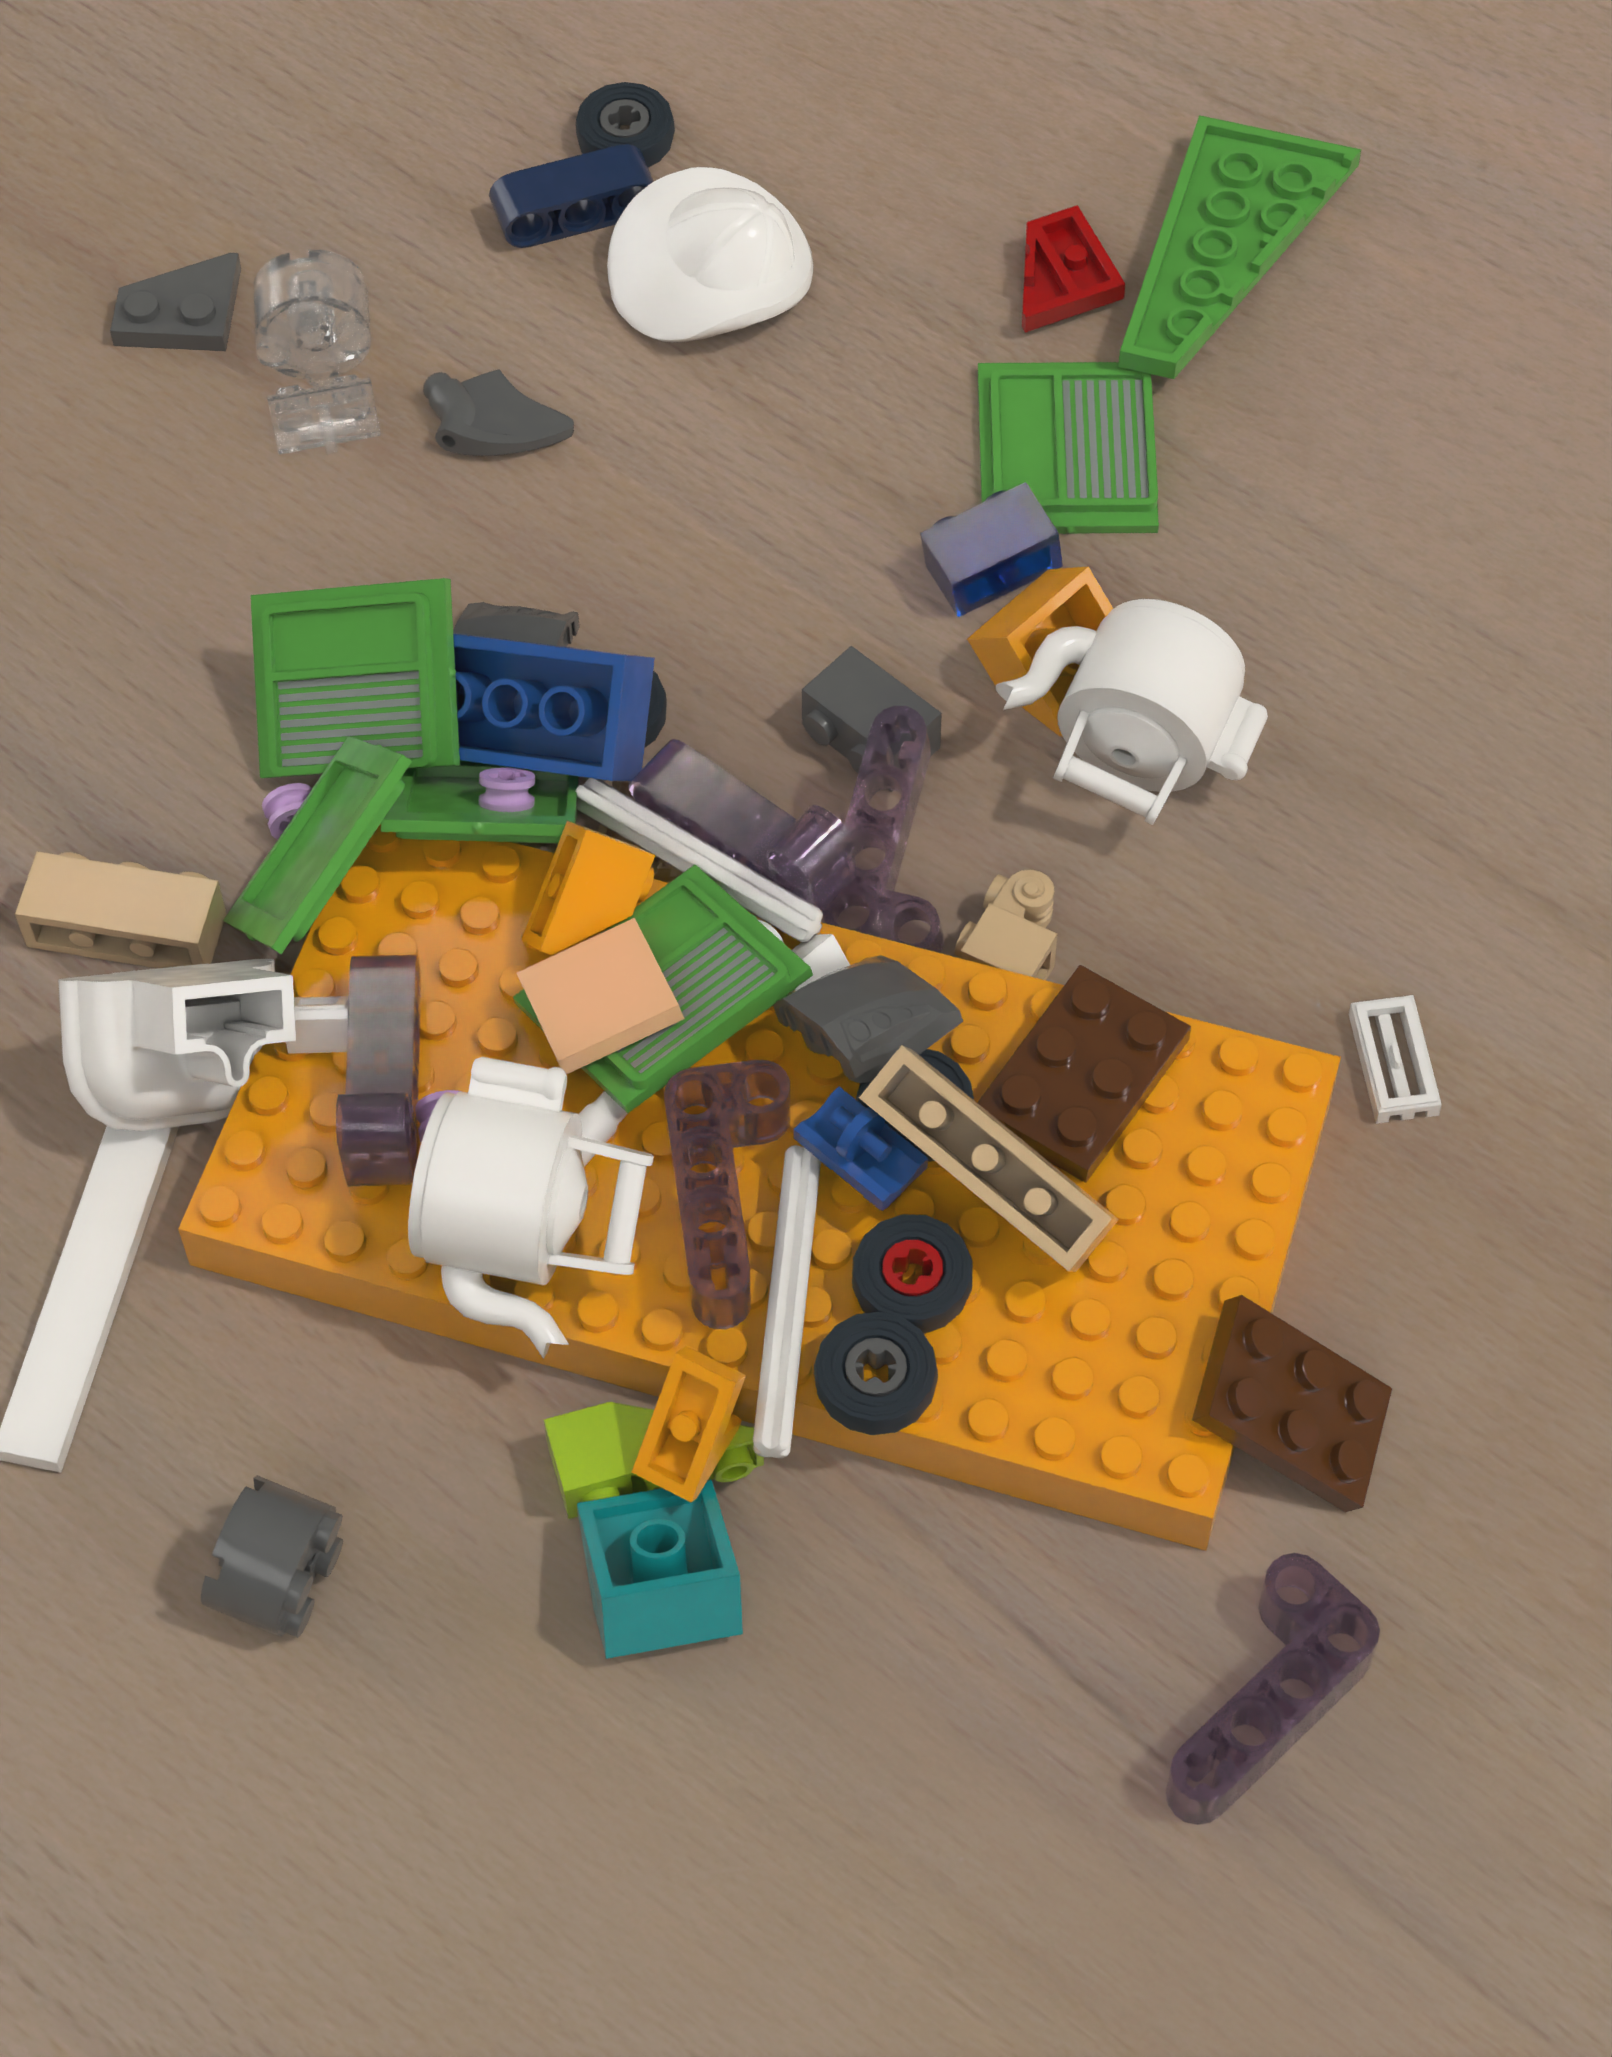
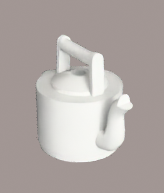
[995,599,1268,825]
[408,1057,654,1359]

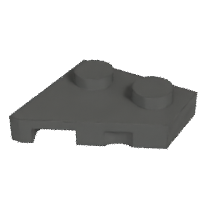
[110,253,241,351]

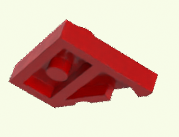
[1022,205,1125,333]

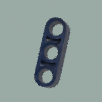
[489,144,654,248]

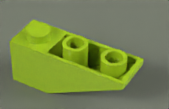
[543,1402,764,1519]

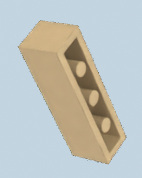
[859,1045,1119,1272]

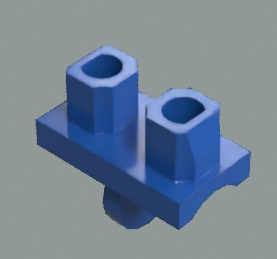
[794,1086,928,1211]

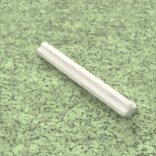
[575,778,823,942]
[753,1145,821,1458]

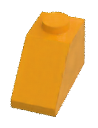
[521,820,655,955]

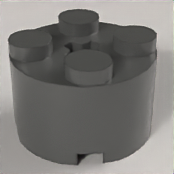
[201,1475,343,1638]

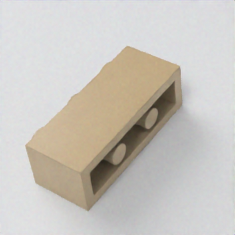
[15,851,227,968]

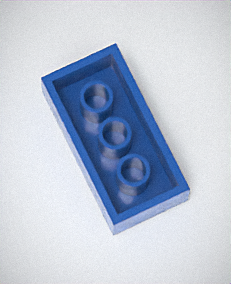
[453,633,655,781]

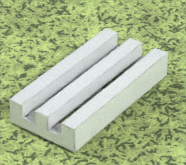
[1349,995,1442,1124]

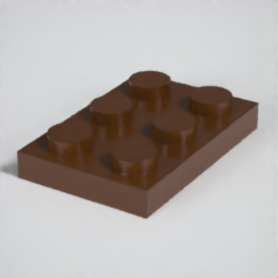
[977,965,1191,1183]
[1192,1295,1392,1512]

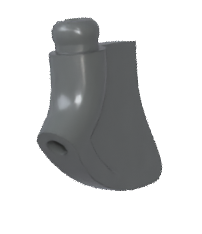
[423,369,574,456]

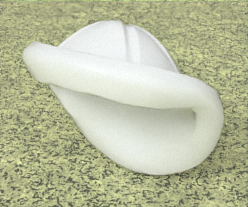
[607,167,813,342]

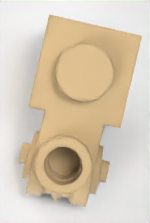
[954,870,1057,980]

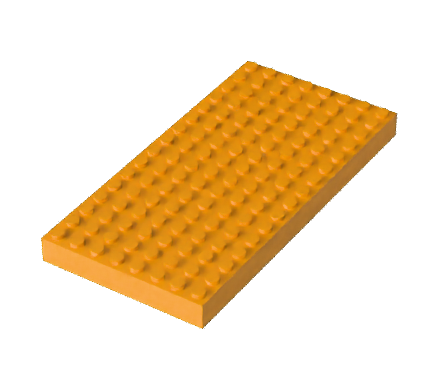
[178,824,1341,1551]

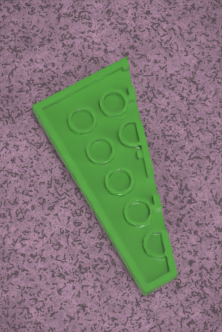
[1118,115,1362,379]

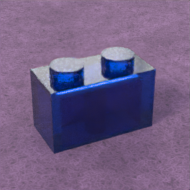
[920,482,1063,617]

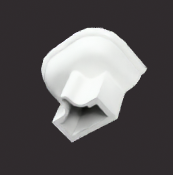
[58,959,296,1131]

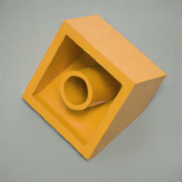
[967,566,1113,737]

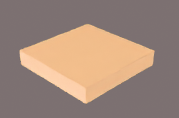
[517,918,685,1075]

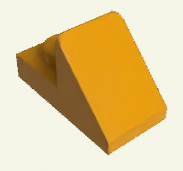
[632,1346,746,1503]

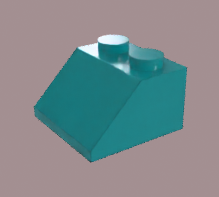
[577,1480,743,1659]

